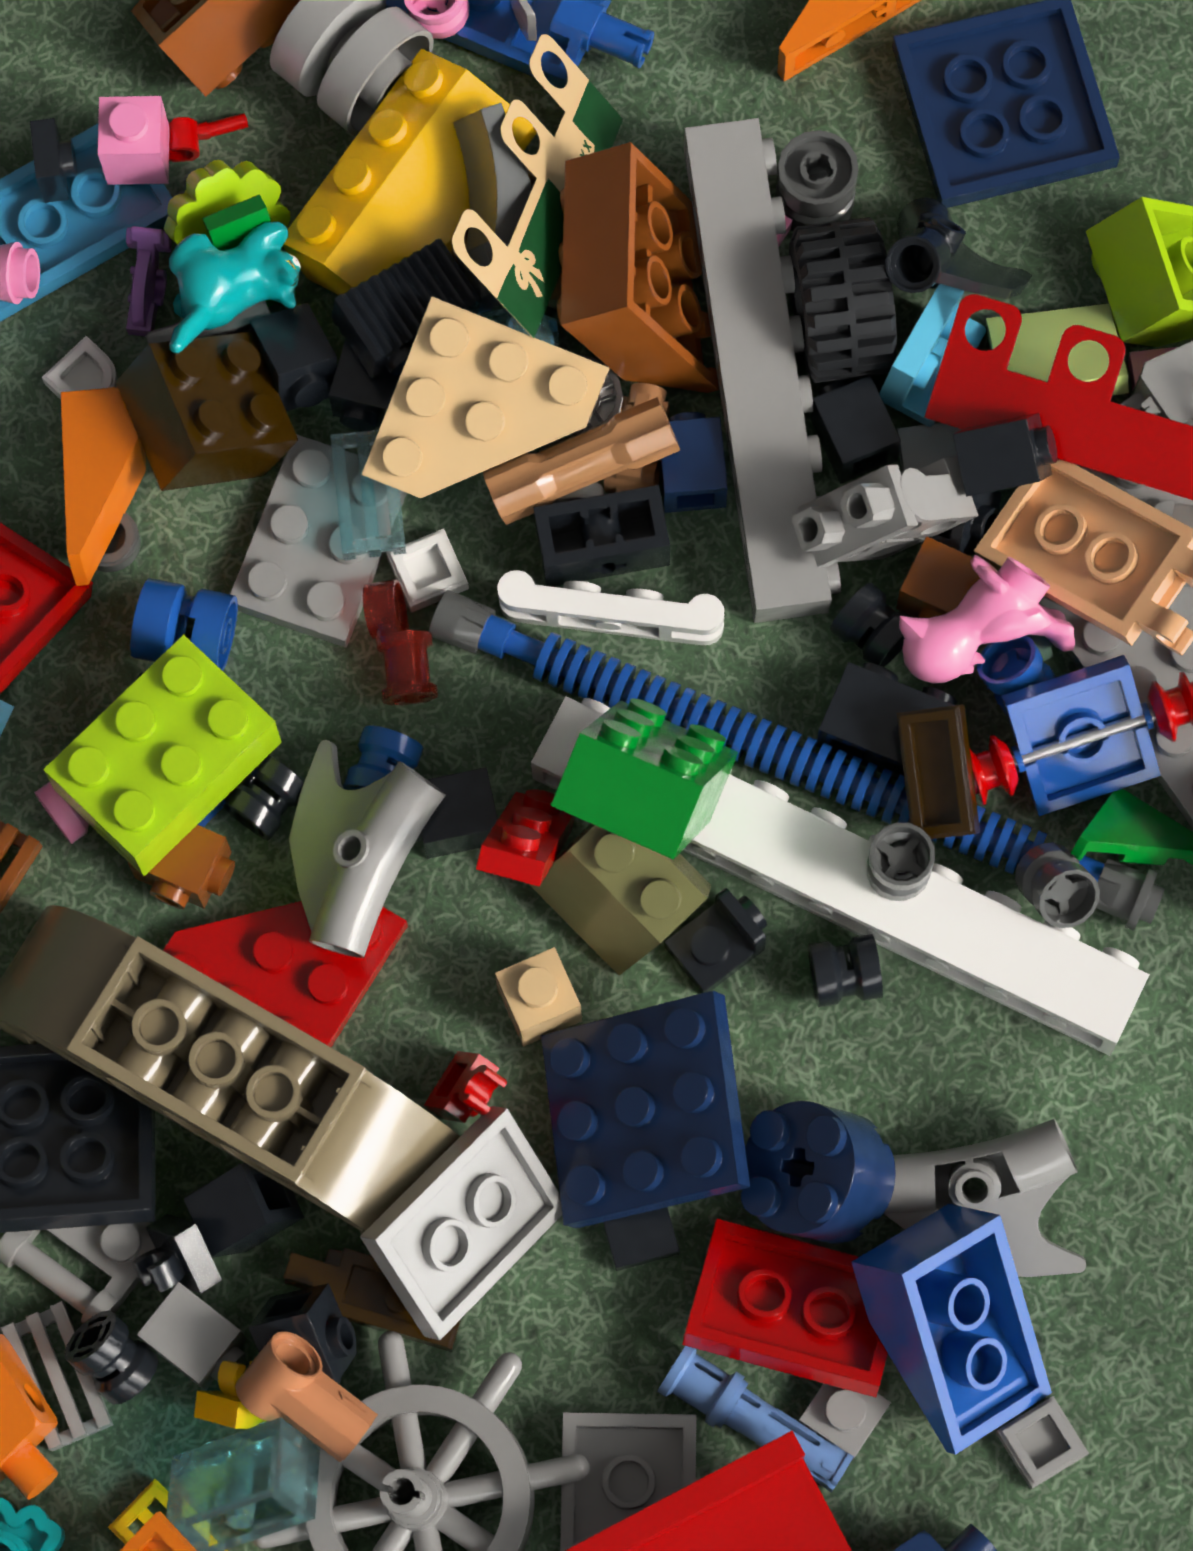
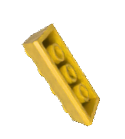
[282,48,537,295]

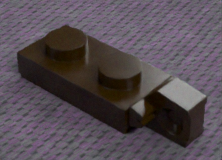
[283,1248,462,1352]

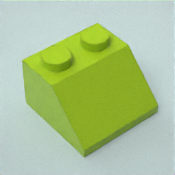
[1086,197,1193,347]

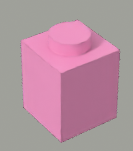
[98,96,170,185]

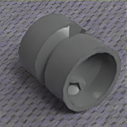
[775,130,859,231]

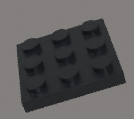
[0,1044,155,1233]

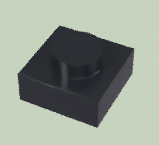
[30,118,77,203]

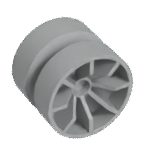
[270,0,434,135]

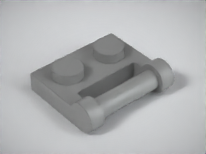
[0,1222,155,1323]

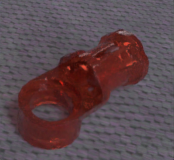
[362,579,438,705]

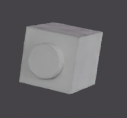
[137,1282,247,1391]

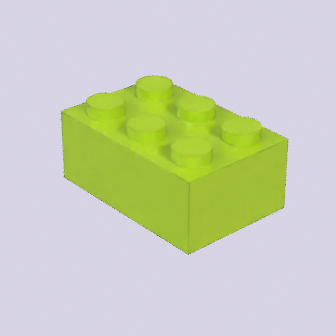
[43,634,282,877]

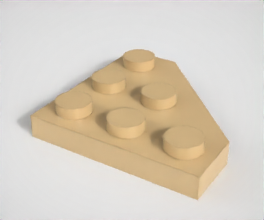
[361,297,610,498]

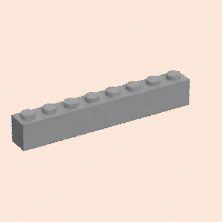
[683,118,841,623]

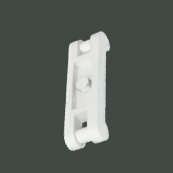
[497,570,724,645]

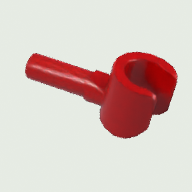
[169,113,248,162]

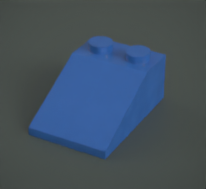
[851,1204,1052,1455]

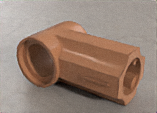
[235,1331,378,1462]

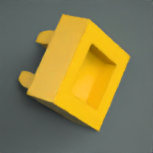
[194,1361,288,1429]

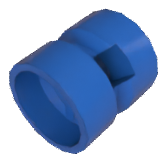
[130,578,238,671]

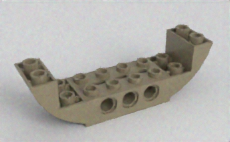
[0,905,460,1235]

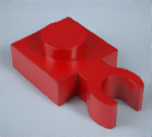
[423,1051,507,1123]

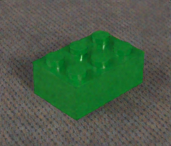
[551,698,738,860]

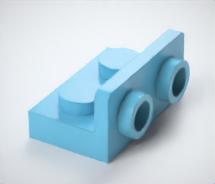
[879,283,986,427]

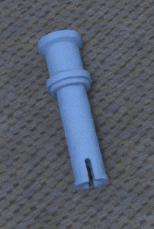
[657,1346,854,1493]

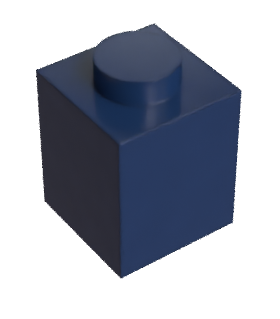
[659,412,728,513]

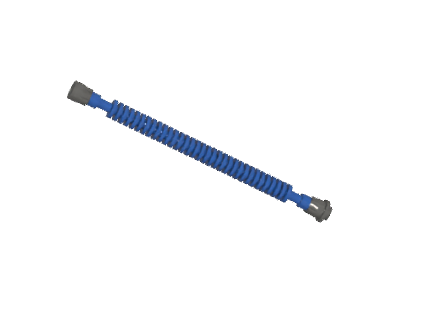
[429,590,1165,931]

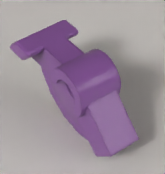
[126,226,172,337]

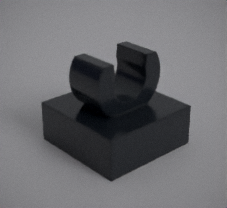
[132,1214,222,1294]

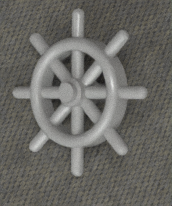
[251,1331,590,1551]

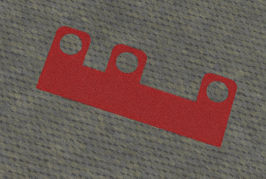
[924,294,1193,500]

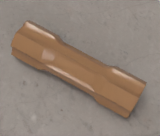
[483,397,680,525]

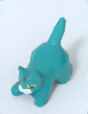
[169,222,301,353]

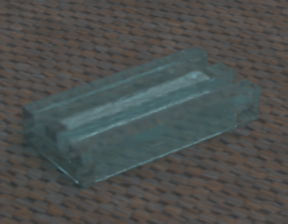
[330,430,406,560]

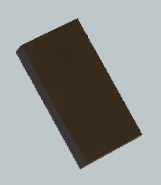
[896,705,980,839]

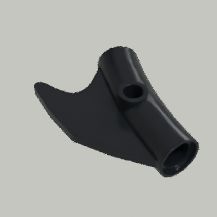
[885,197,1032,299]

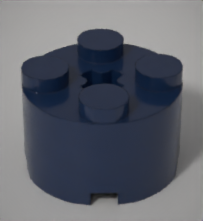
[741,1101,896,1243]

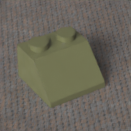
[529,823,712,976]

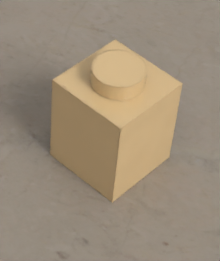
[495,947,582,1047]

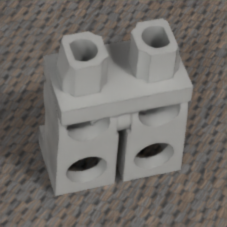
[792,457,978,567]

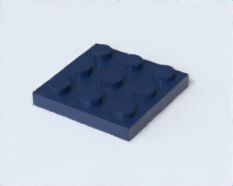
[892,0,1120,208]
[541,990,750,1229]

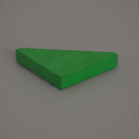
[1070,789,1193,865]

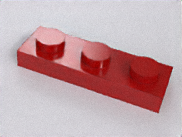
[476,789,575,887]

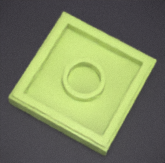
[986,304,1129,396]

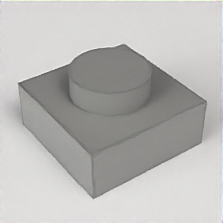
[798,1383,891,1460]

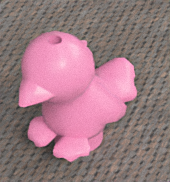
[899,555,1075,683]

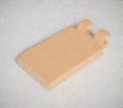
[974,459,1193,656]

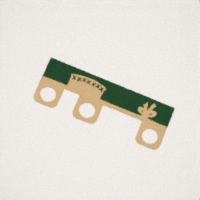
[452,34,623,339]

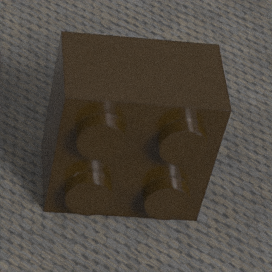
[116,332,298,491]

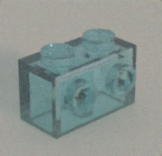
[166,1417,320,1551]

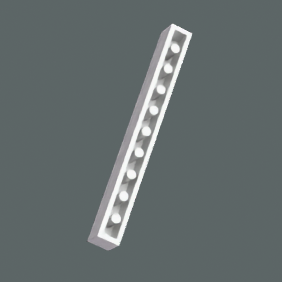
[531,696,1150,1056]

